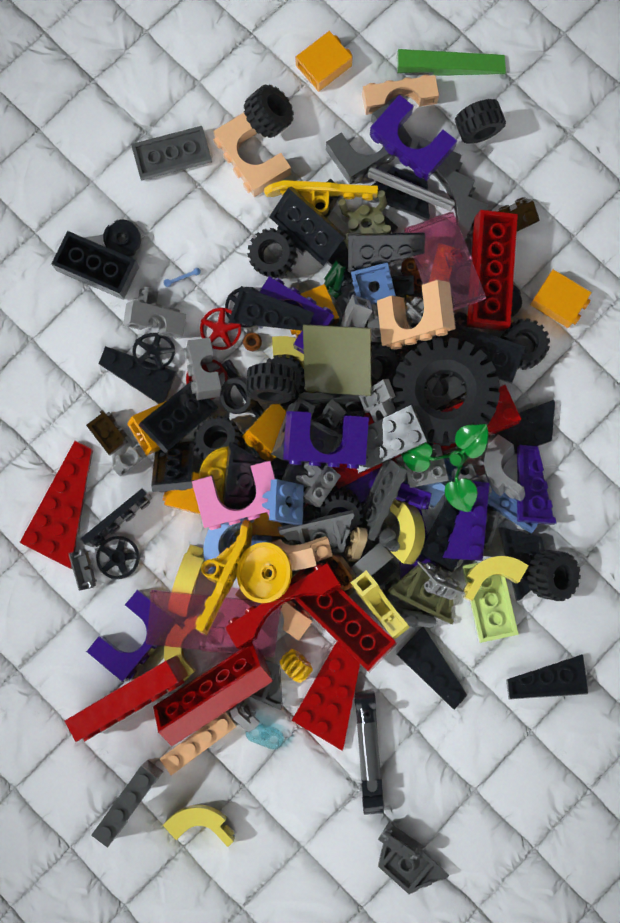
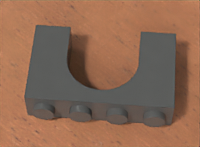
[326,104,412,184]
[91,760,164,848]

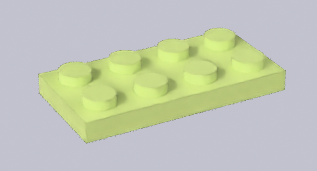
[462,562,519,643]

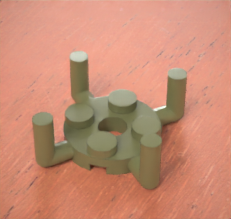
[338,190,392,249]

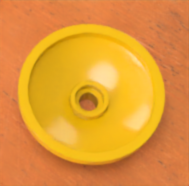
[237,542,292,603]

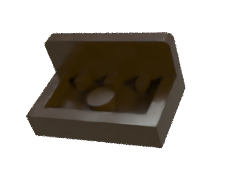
[497,197,540,232]
[86,409,128,456]

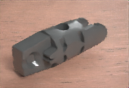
[376,522,400,552]
[395,608,437,628]

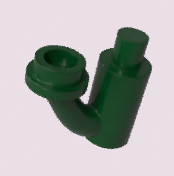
[324,260,347,298]

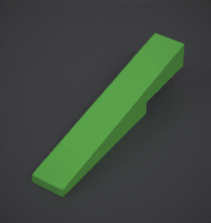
[397,49,506,76]

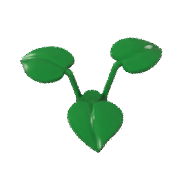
[401,424,488,512]

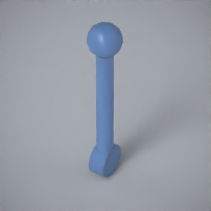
[164,268,201,287]

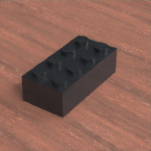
[51,231,139,300]

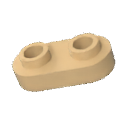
[344,527,368,563]

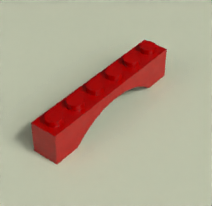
[225,563,341,650]

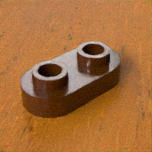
[401,258,429,294]
[325,554,357,590]

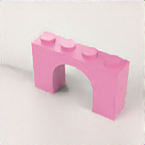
[192,461,275,530]

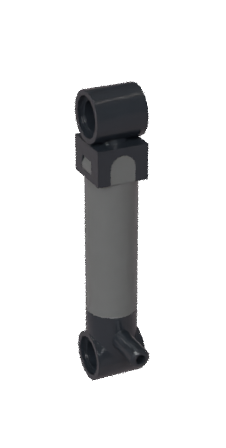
[355,691,384,815]

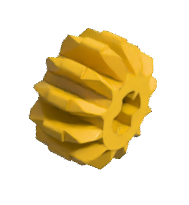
[279,649,313,683]

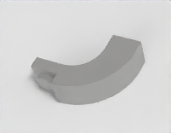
[340,295,372,328]
[484,435,525,502]
[343,543,394,596]

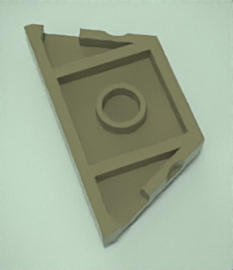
[387,565,454,625]

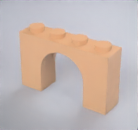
[213,113,291,197]
[377,280,455,350]

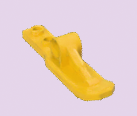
[264,180,378,215]
[195,519,253,635]

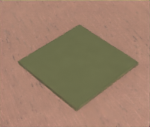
[303,325,372,396]

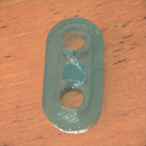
[245,723,284,749]

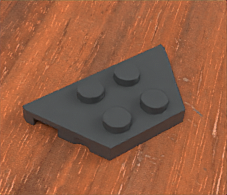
[278,510,354,555]
[250,659,283,710]
[378,821,449,894]

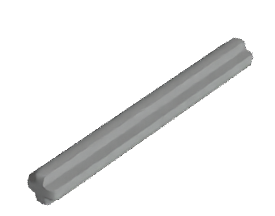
[368,167,455,211]

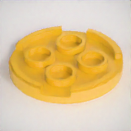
[199,446,229,502]

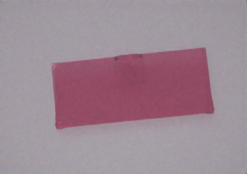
[404,212,486,310]
[146,589,282,657]

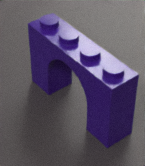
[370,94,457,181]
[258,276,334,354]
[283,411,369,469]
[86,590,176,682]

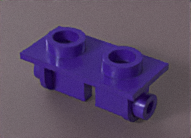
[396,482,432,510]

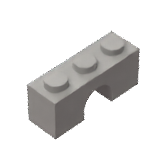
[123,299,186,339]
[184,338,221,400]

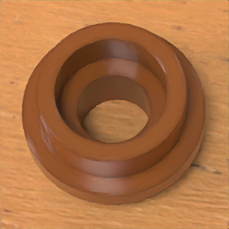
[243,333,262,352]

